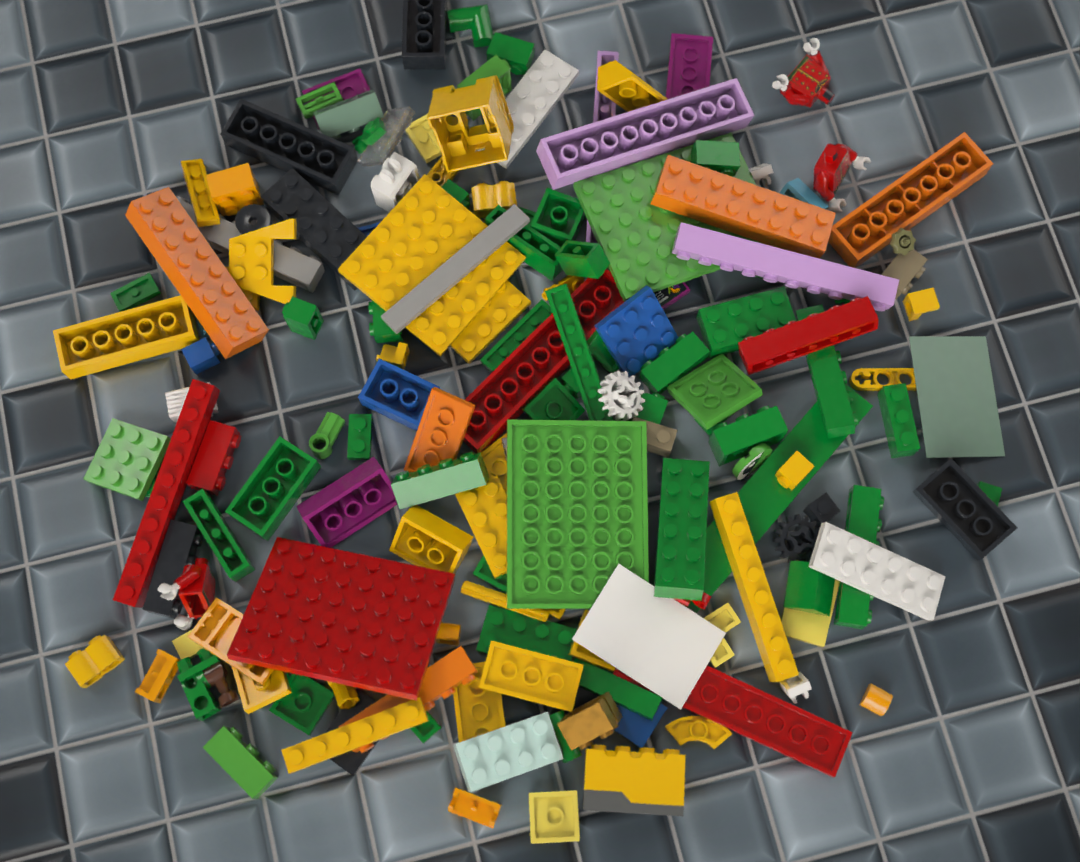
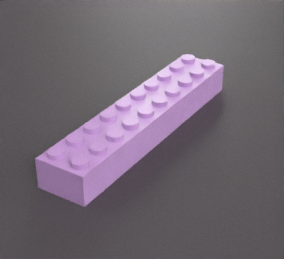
[536,78,754,190]

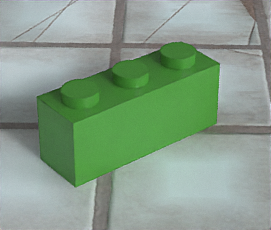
[203,726,278,799]

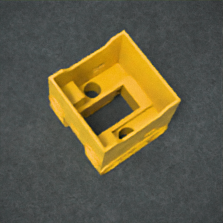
[427,75,514,173]

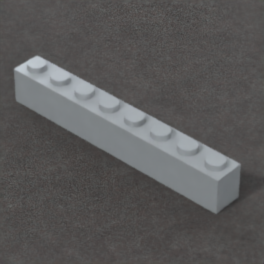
[176,196,325,293]

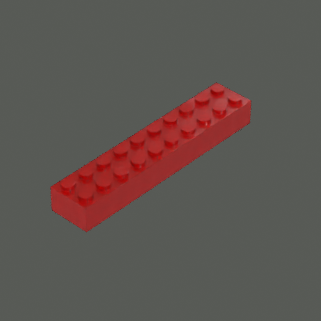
[463,269,624,454]

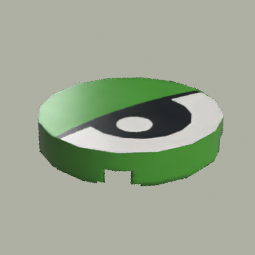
[732,443,772,480]

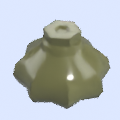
[890,228,916,256]

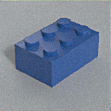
[358,358,440,431]

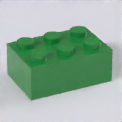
[708,406,788,467]

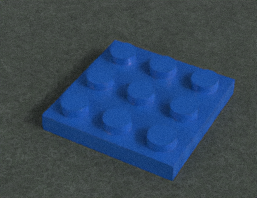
[594,285,678,377]

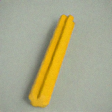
[461,580,550,622]

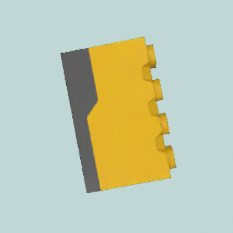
[583,744,685,816]

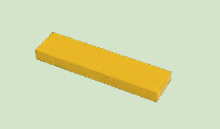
[181,159,220,227]

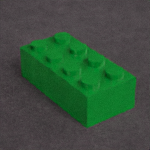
[696,286,796,358]
[225,436,321,541]

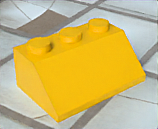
[597,60,668,112]
[389,505,474,574]

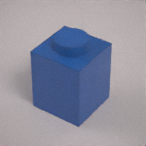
[181,337,220,375]

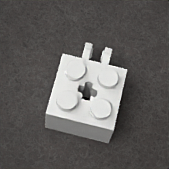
[371,152,420,212]

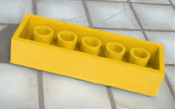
[53,295,200,379]

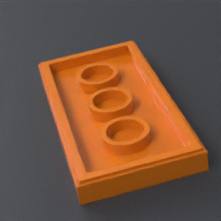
[404,387,476,473]

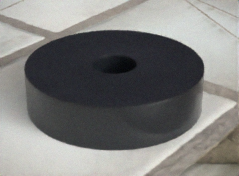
[235,204,272,235]

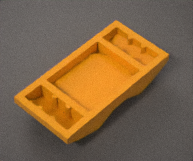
[188,597,274,685]

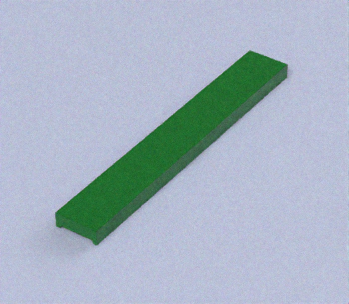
[677,384,873,613]

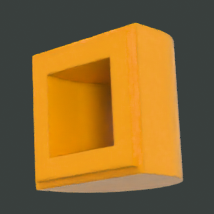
[436,622,461,646]
[859,683,893,716]

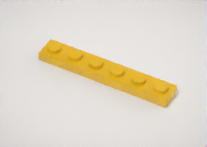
[281,697,429,774]

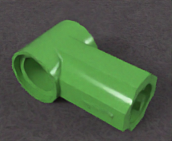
[309,412,345,459]

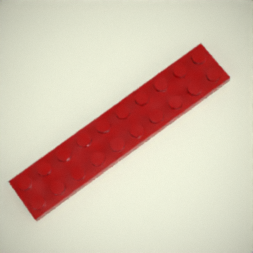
[613,666,853,778]

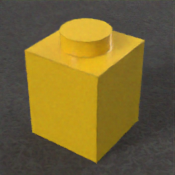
[775,451,814,490]

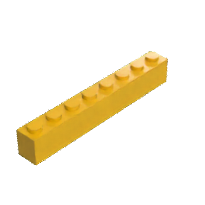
[709,492,799,682]

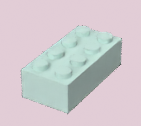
[453,712,563,792]

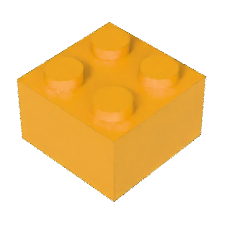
[206,163,264,216]

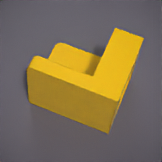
[903,287,940,321]
[376,342,410,370]

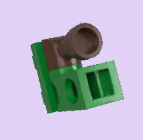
[177,648,239,721]

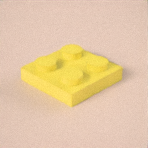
[529,790,580,844]

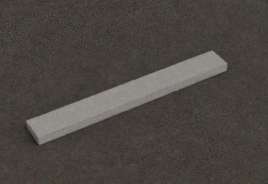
[381,204,530,334]

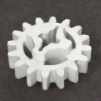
[598,371,645,421]

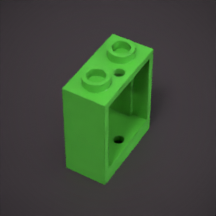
[457,55,511,121]

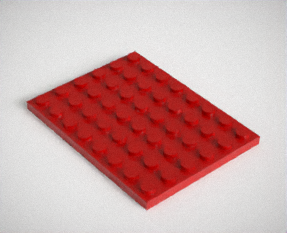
[227,537,455,701]

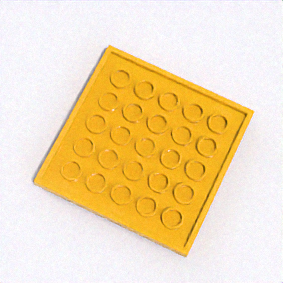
[338,174,526,357]

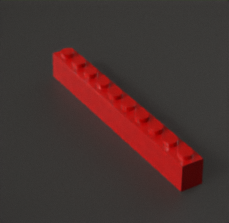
[113,379,220,608]

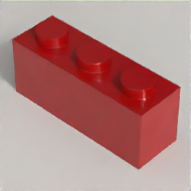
[186,420,241,496]

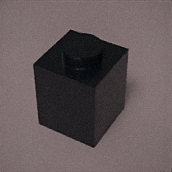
[803,492,840,528]

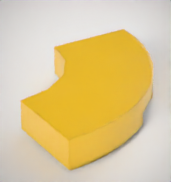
[665,716,733,749]

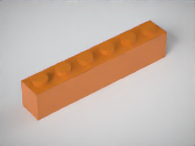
[338,646,478,753]

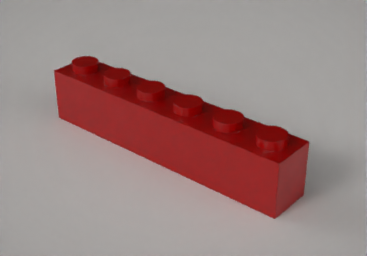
[738,296,879,375]

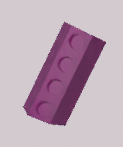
[296,457,397,548]

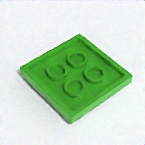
[667,353,763,430]
[83,418,171,501]

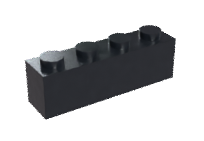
[142,520,204,619]

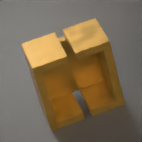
[557,691,623,750]

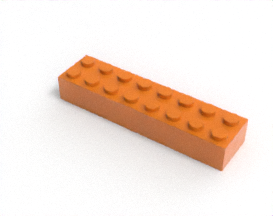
[828,132,993,268]
[651,155,836,259]
[125,187,269,359]

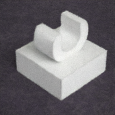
[749,163,774,186]
[779,672,812,704]

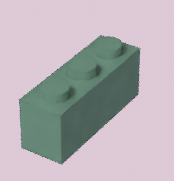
[313,90,384,139]

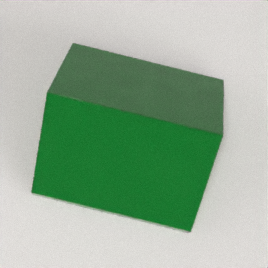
[783,561,835,616]

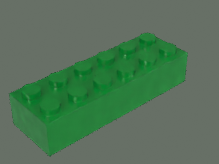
[654,458,710,601]

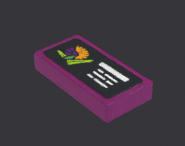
[654,282,690,310]

